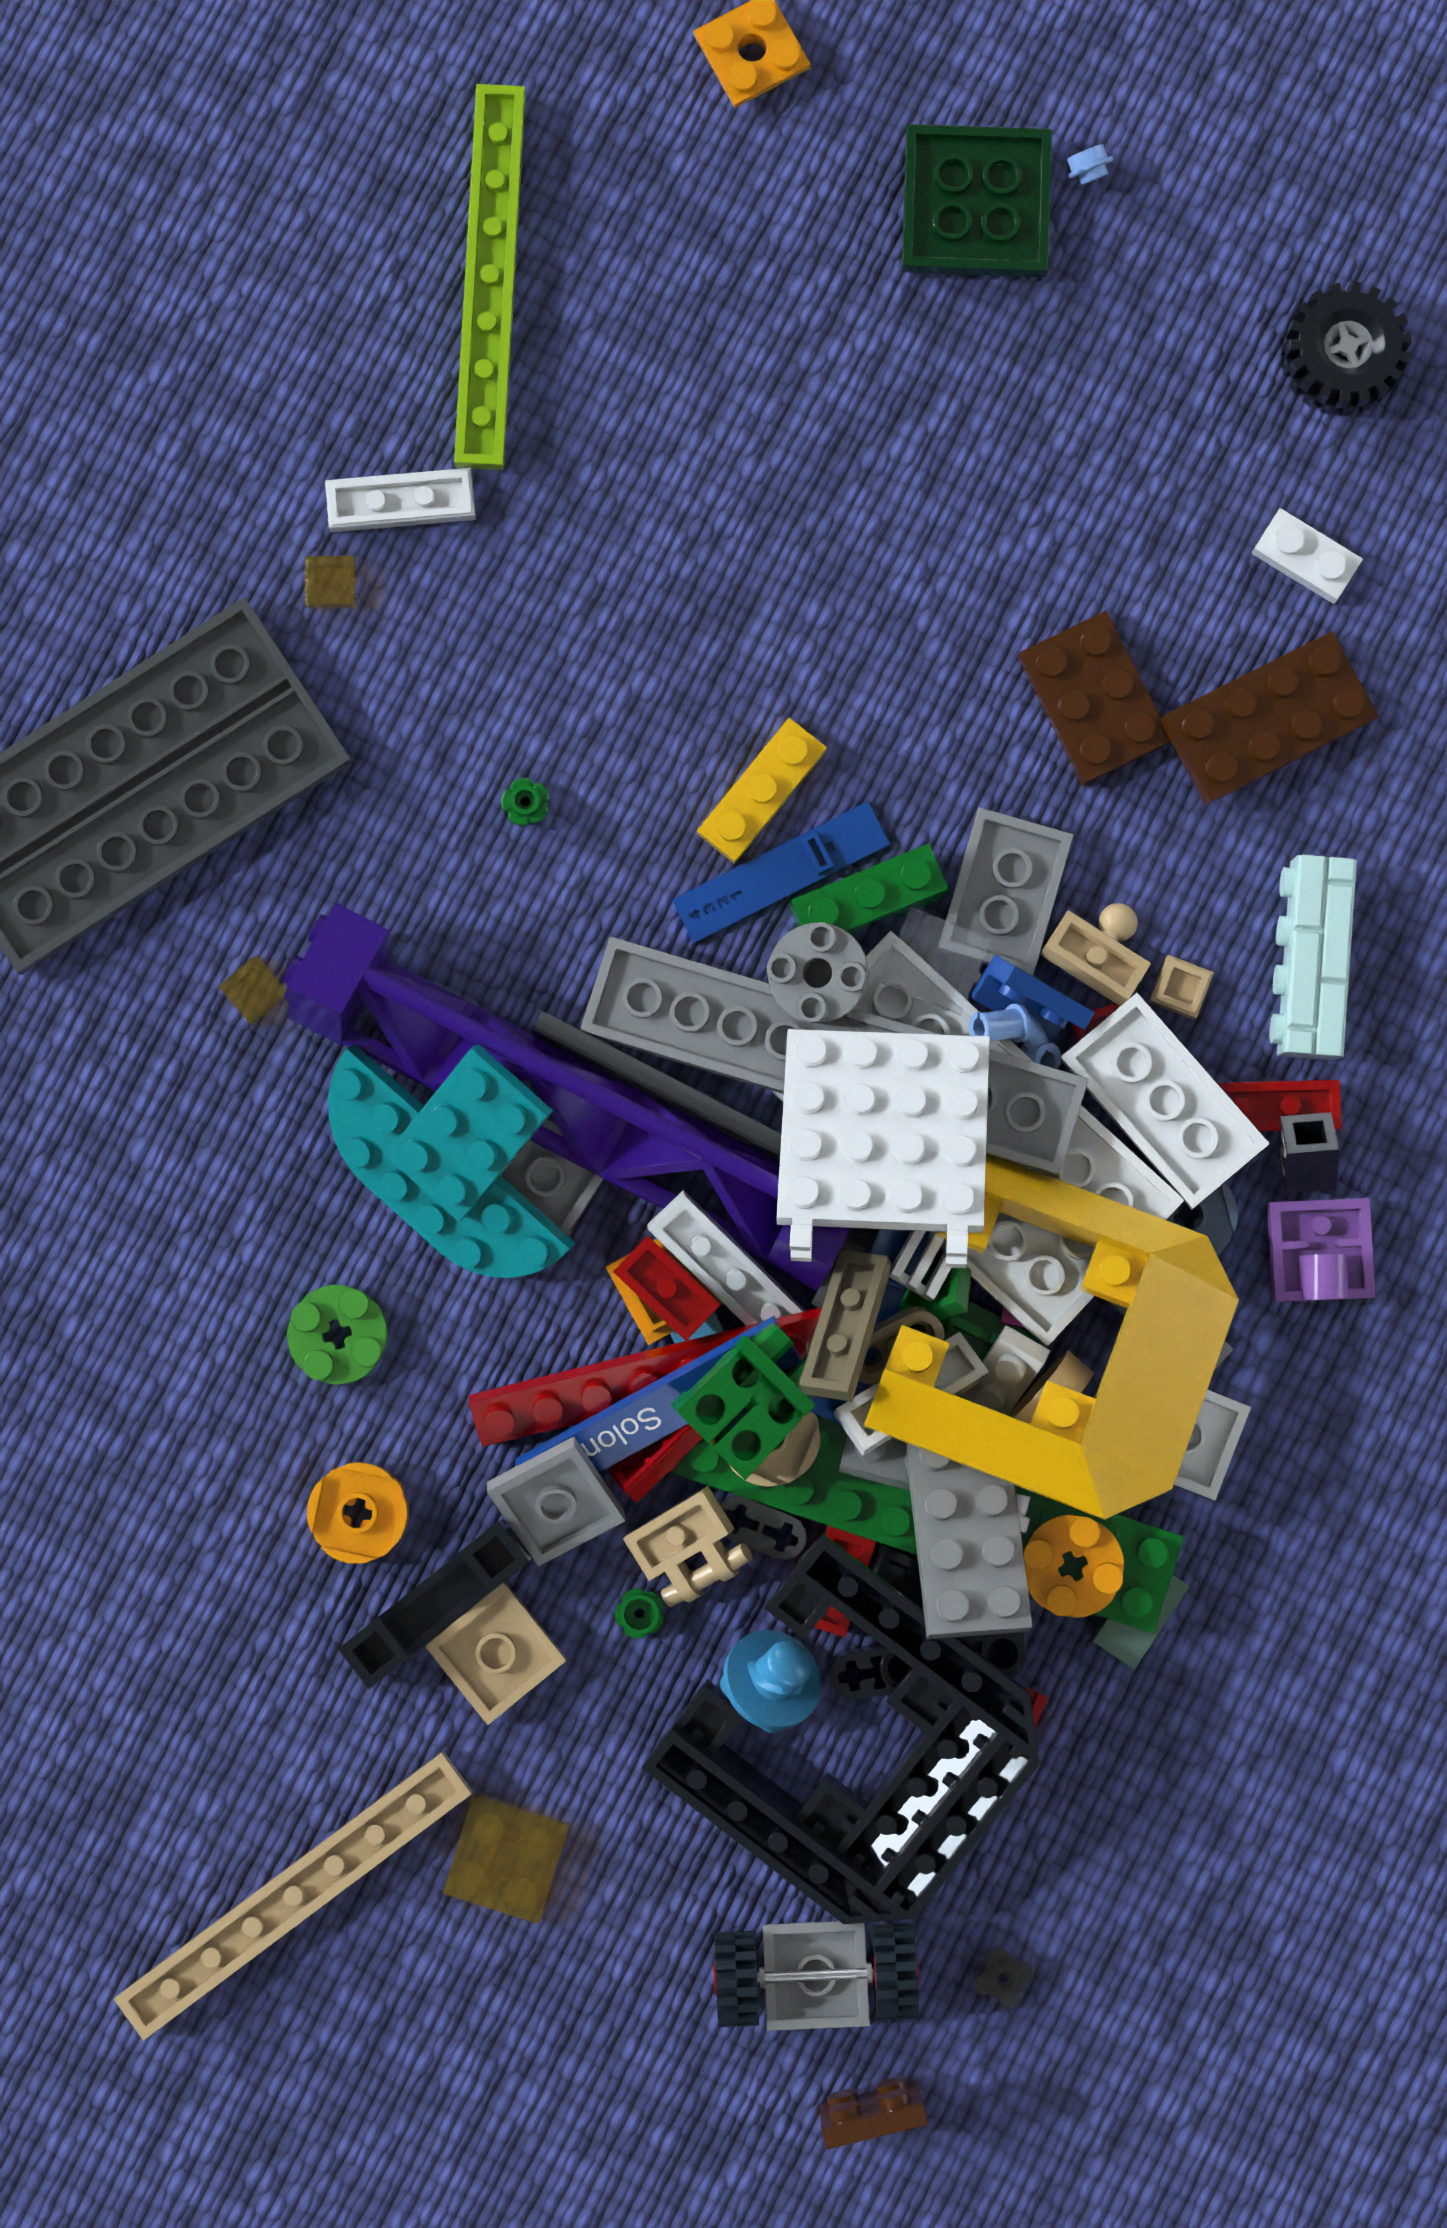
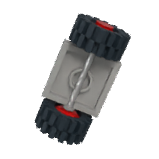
[713,1921,919,2031]

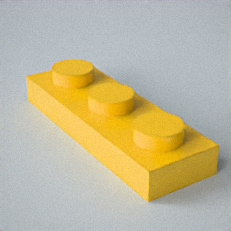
[697,718,827,864]

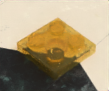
[442,1793,570,1924]

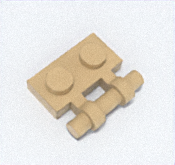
[623,1486,753,1607]

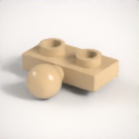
[1040,903,1151,1006]

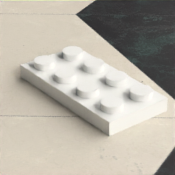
[1060,993,1270,1210]

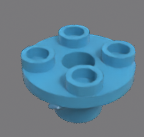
[720,1630,821,1734]

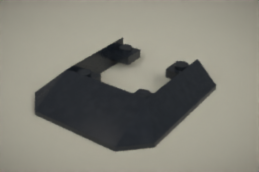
[642,1533,1040,1924]

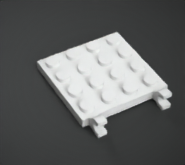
[777,1029,990,1268]

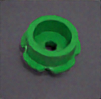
[501,778,549,826]
[615,1588,664,1639]

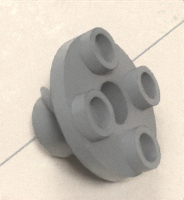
[767,922,869,1024]

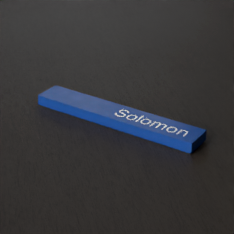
[515,1316,801,1472]

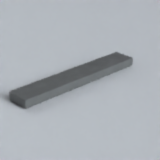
[534,1011,781,1162]

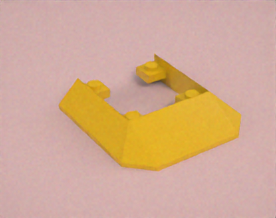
[864,1155,1239,1520]

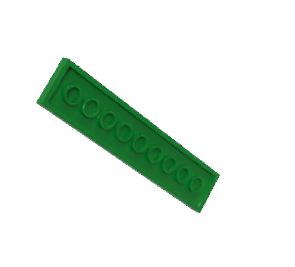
[673,1416,1184,1634]

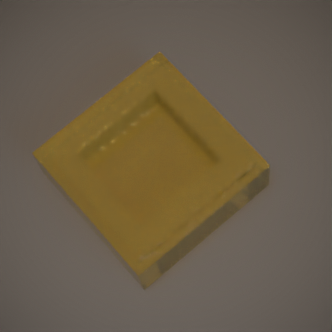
[305,556,356,608]
[218,955,287,1025]

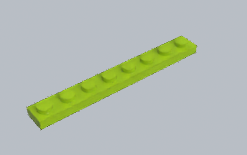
[454,84,526,470]

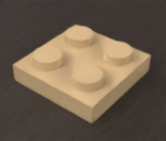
[425,1581,567,1725]

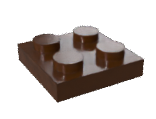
[819,2077,928,2150]

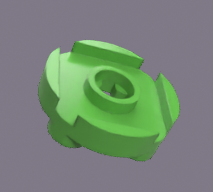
[287,1285,389,1385]

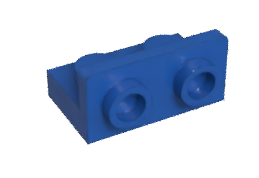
[971,955,1095,1042]

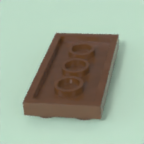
[1160,631,1379,806]

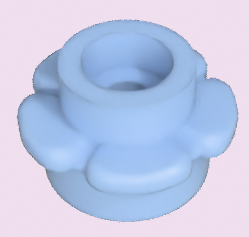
[1067,144,1114,185]

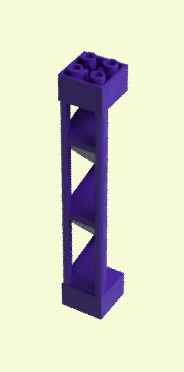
[283,903,851,1291]

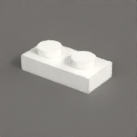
[1251,508,1363,604]
[961,1325,1050,1415]

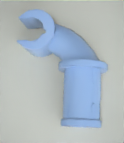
[969,1003,1061,1069]

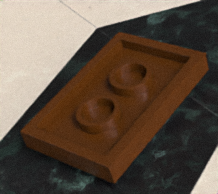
[1017,610,1171,786]

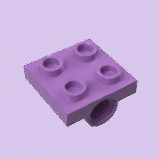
[1267,1198,1375,1302]

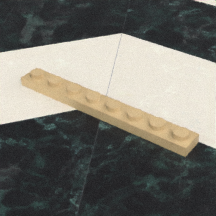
[114,1751,473,2041]

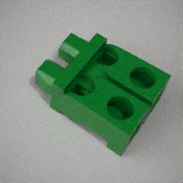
[670,1323,816,1480]

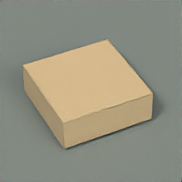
[1149,955,1214,1020]

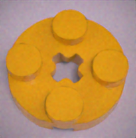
[307,1462,409,1564]
[1023,1514,1124,1618]

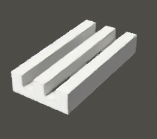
[889,1230,951,1301]

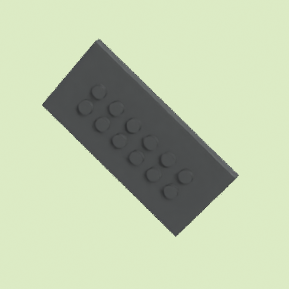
[0,597,353,975]

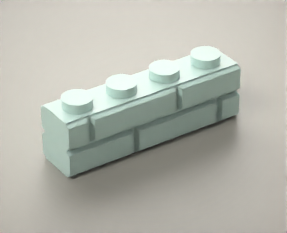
[1269,855,1357,1061]

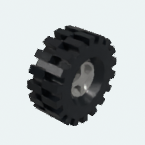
[1280,282,1412,416]

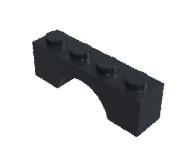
[338,1518,532,1689]

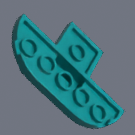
[328,1044,576,1278]

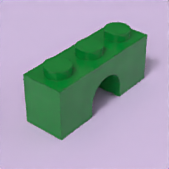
[790,843,948,936]

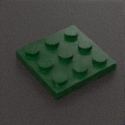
[901,124,1052,277]

